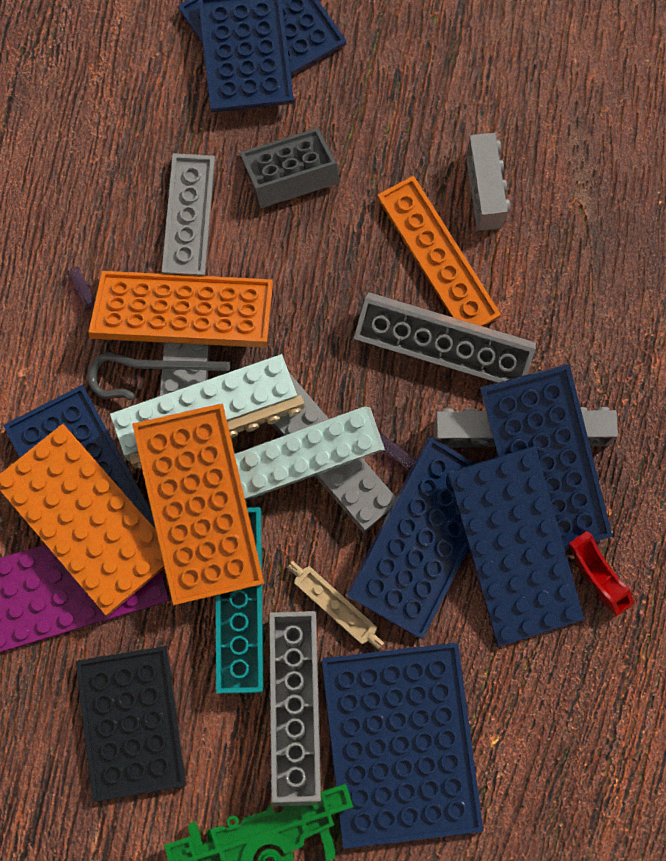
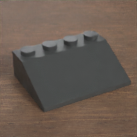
[240,128,340,208]

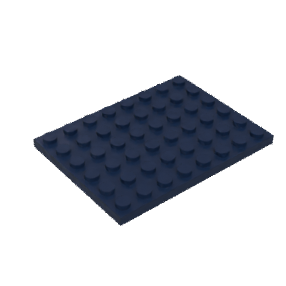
[322,642,484,849]

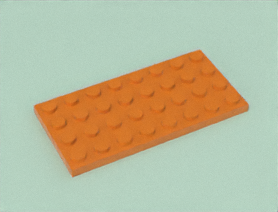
[88,271,273,348]
[132,403,264,605]
[0,424,165,616]

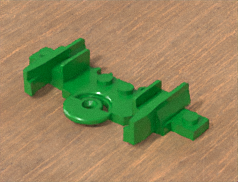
[164,784,353,861]

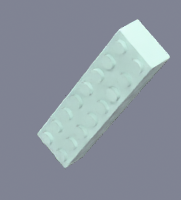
[110,354,297,461]
[235,406,385,501]

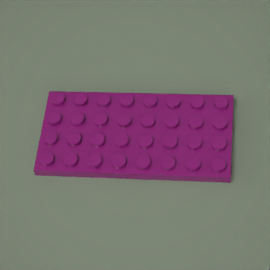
[0,544,169,653]

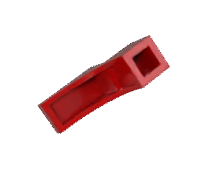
[569,531,635,616]

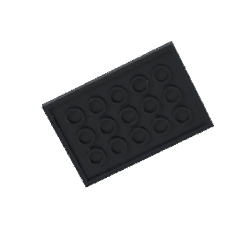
[75,645,187,802]

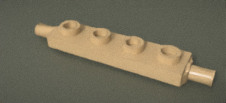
[287,561,384,650]

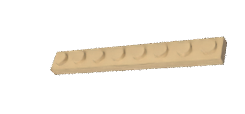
[129,395,304,470]

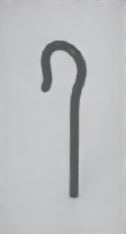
[88,352,230,400]

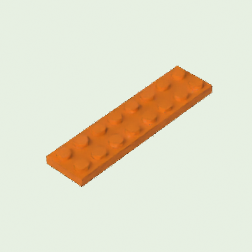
[377,175,501,327]

